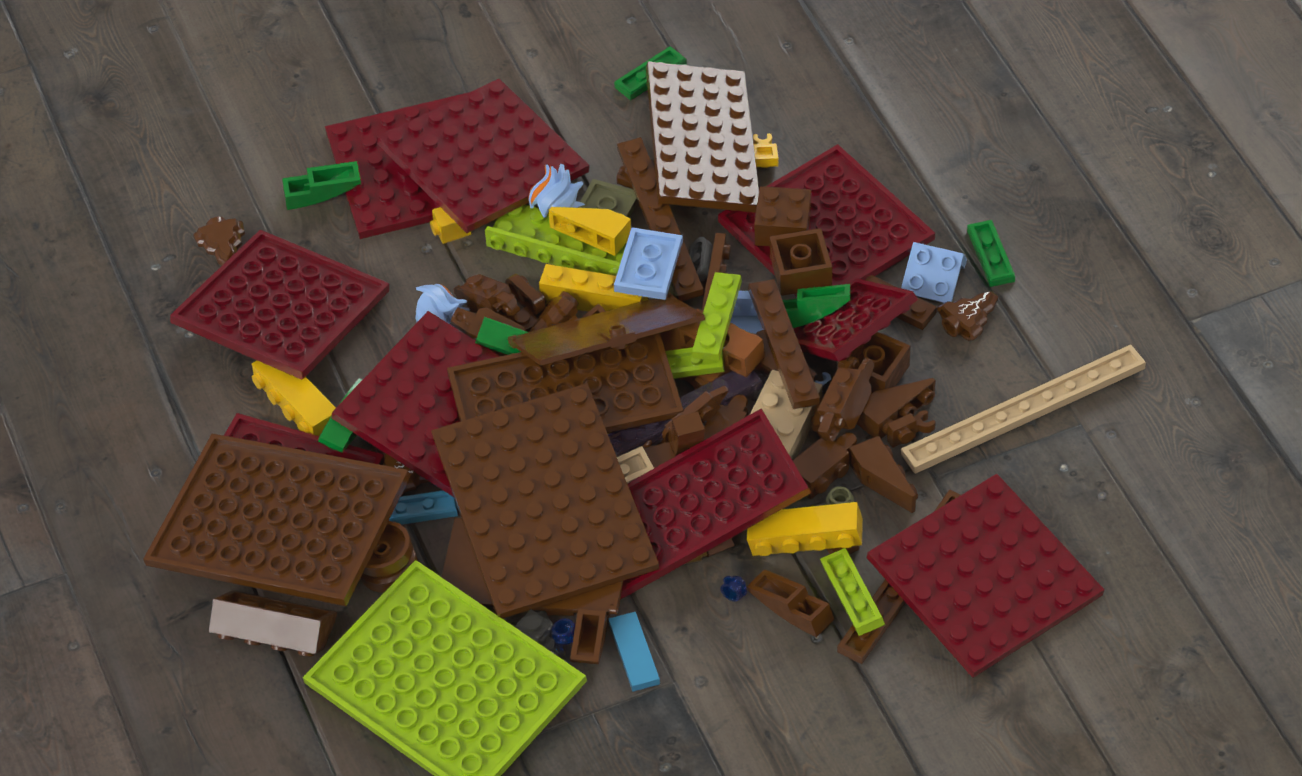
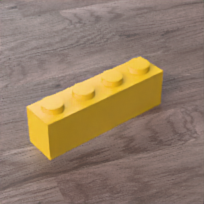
[539,264,648,312]
[252,361,336,436]
[747,502,863,556]

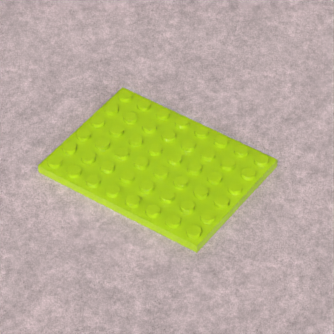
[303,560,587,776]

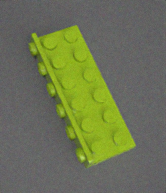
[485,205,627,276]

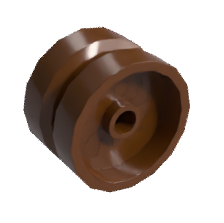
[361,521,419,593]

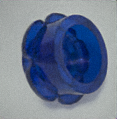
[720,576,747,602]
[552,618,575,645]

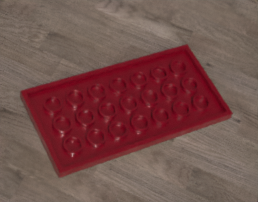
[620,408,811,600]

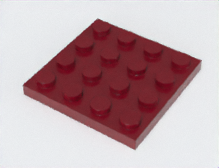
[793,278,918,362]

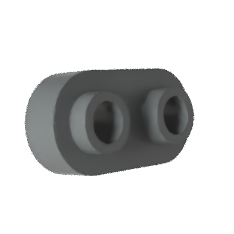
[688,237,713,282]

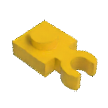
[753,133,779,168]

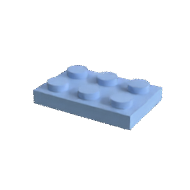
[614,228,683,300]

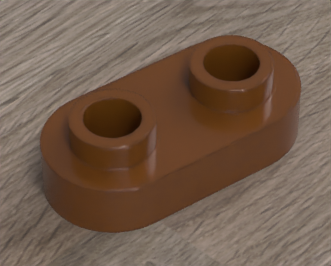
[505,274,546,316]

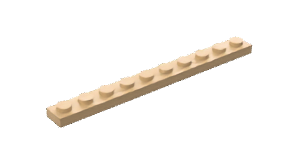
[901,345,1146,474]

